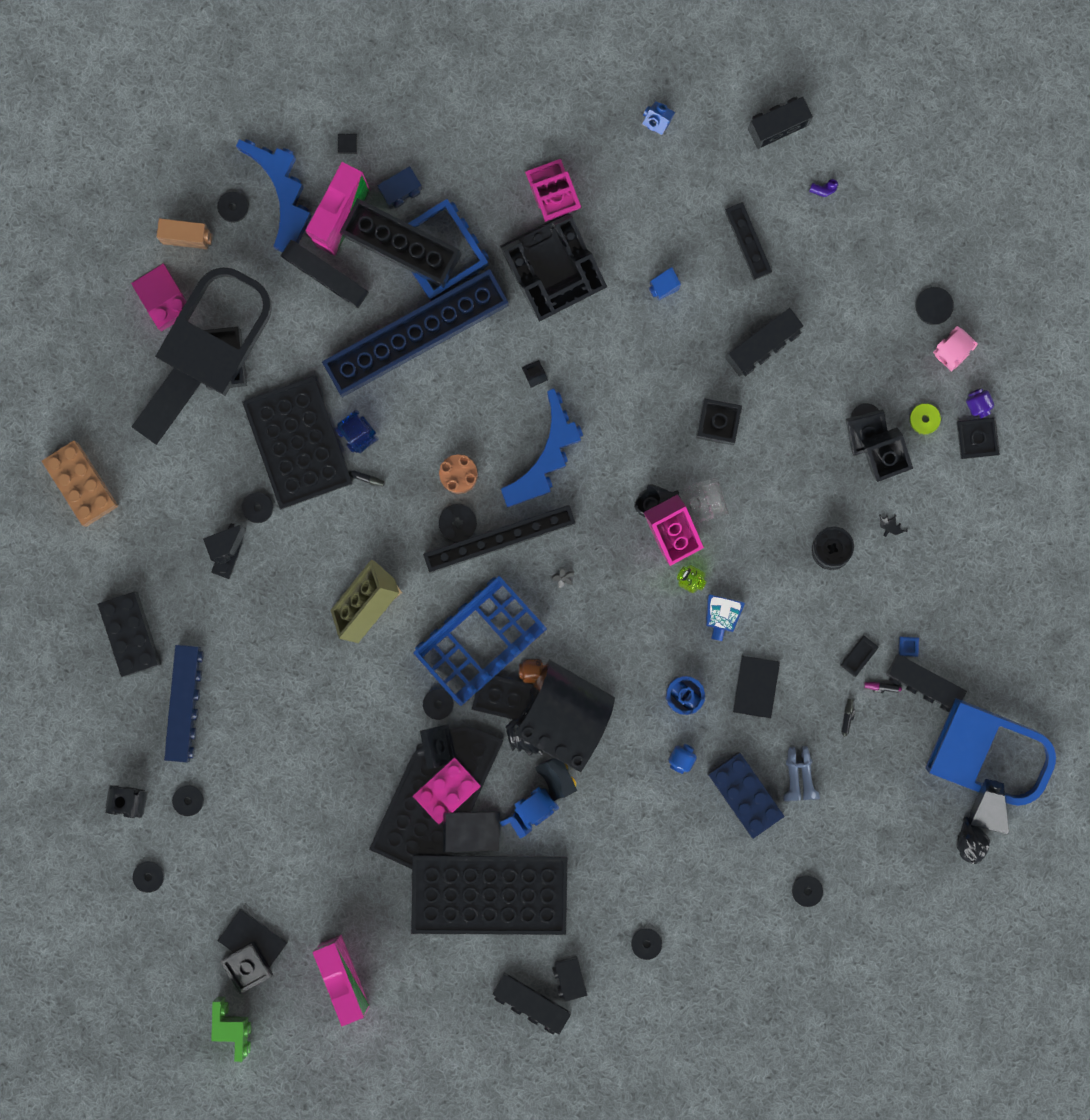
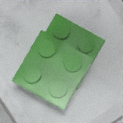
[211,997,251,1062]

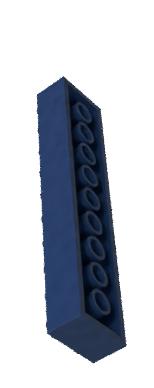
[322,269,509,398]

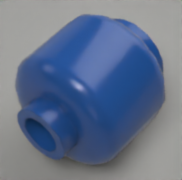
[668,744,697,774]

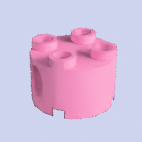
[933,326,978,372]

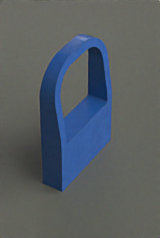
[925,699,1056,805]

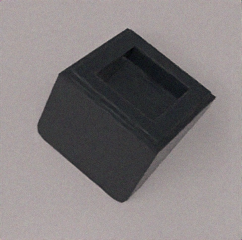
[522,360,548,388]

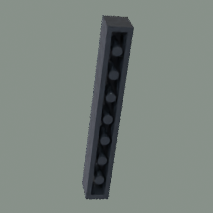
[423,505,576,573]

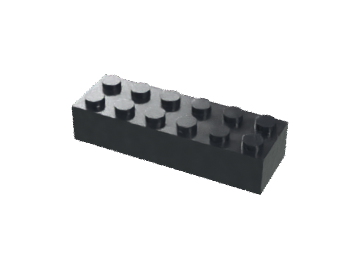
[340,198,462,288]

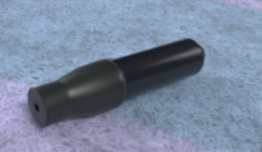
[349,470,385,487]
[841,699,855,737]

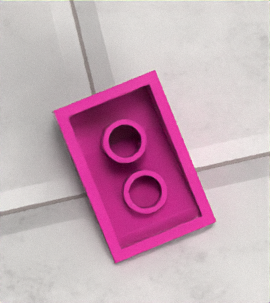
[131,263,187,332]

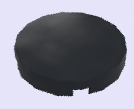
[915,287,954,325]

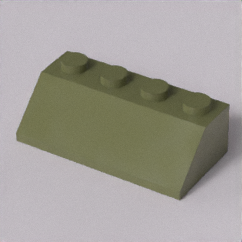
[331,560,399,643]

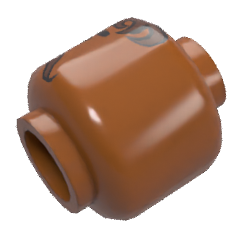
[519,659,545,684]

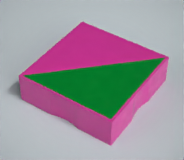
[305,162,370,256]
[312,935,370,1026]

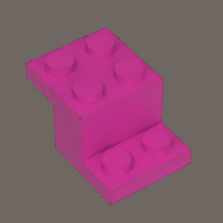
[525,159,581,222]
[413,758,481,824]

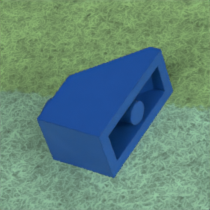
[649,268,681,301]

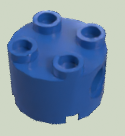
[665,676,705,715]
[515,787,559,830]

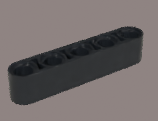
[280,240,369,309]

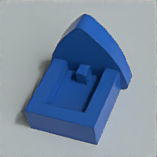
[500,812,532,839]

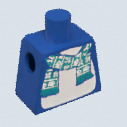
[706,594,745,641]

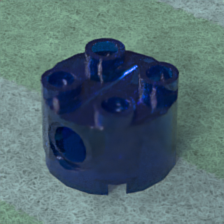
[335,409,379,454]

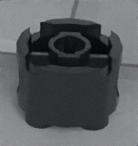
[105,785,148,818]

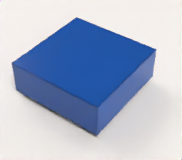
[899,637,919,657]

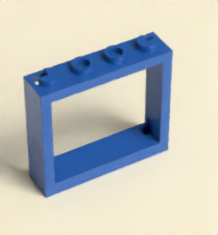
[408,199,489,301]

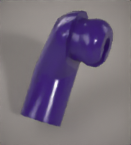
[809,179,838,197]

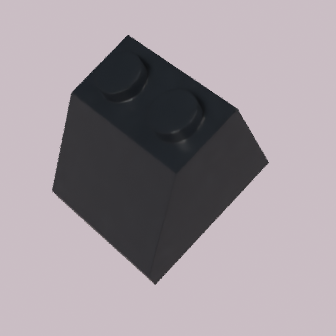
[203,525,246,564]

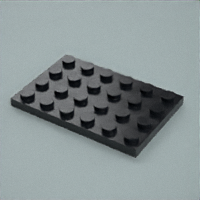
[242,376,353,510]

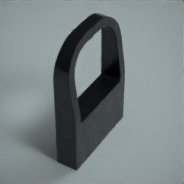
[155,267,272,396]

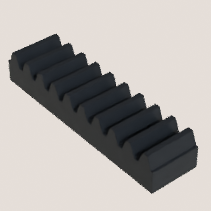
[725,202,772,280]

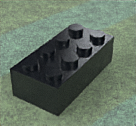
[726,308,804,377]
[98,592,161,677]

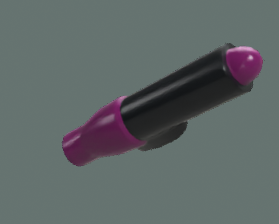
[864,682,902,693]

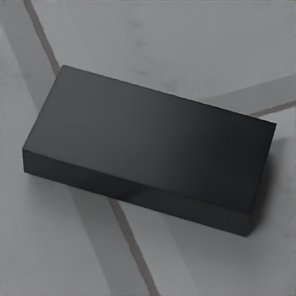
[840,635,879,677]

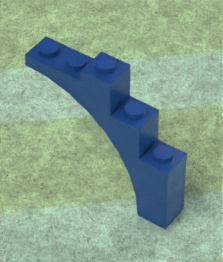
[236,139,311,252]
[501,389,583,508]

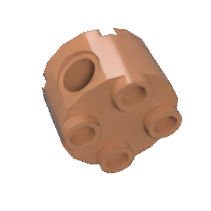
[439,454,478,494]

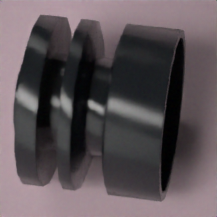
[811,526,854,571]

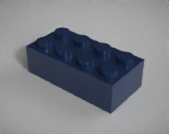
[707,752,785,839]

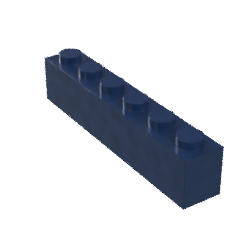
[164,645,204,763]

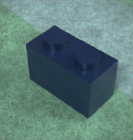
[377,166,422,208]

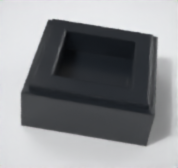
[338,134,357,154]

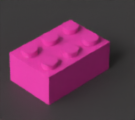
[644,494,704,566]

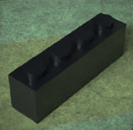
[886,655,967,712]
[492,972,571,1035]

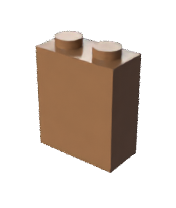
[157,218,213,250]

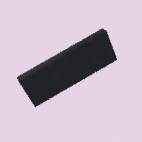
[132,368,201,445]

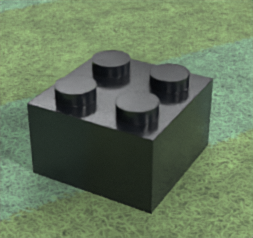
[696,398,742,445]
[861,427,913,482]

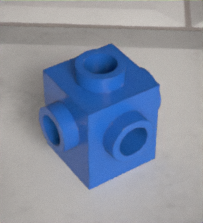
[642,101,675,135]

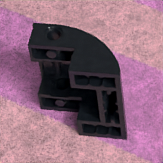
[500,213,607,322]
[513,659,615,772]

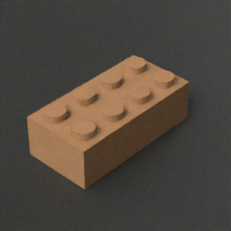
[42,440,119,527]

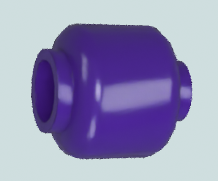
[966,388,994,418]

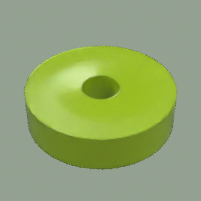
[909,404,941,435]

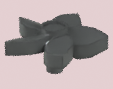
[552,568,574,588]

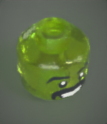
[677,565,707,593]

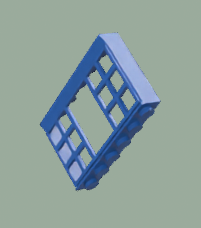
[413,576,547,706]

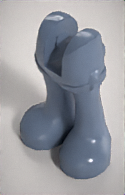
[783,746,820,801]

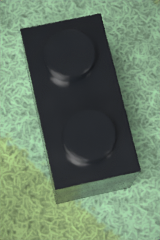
[552,956,587,1002]

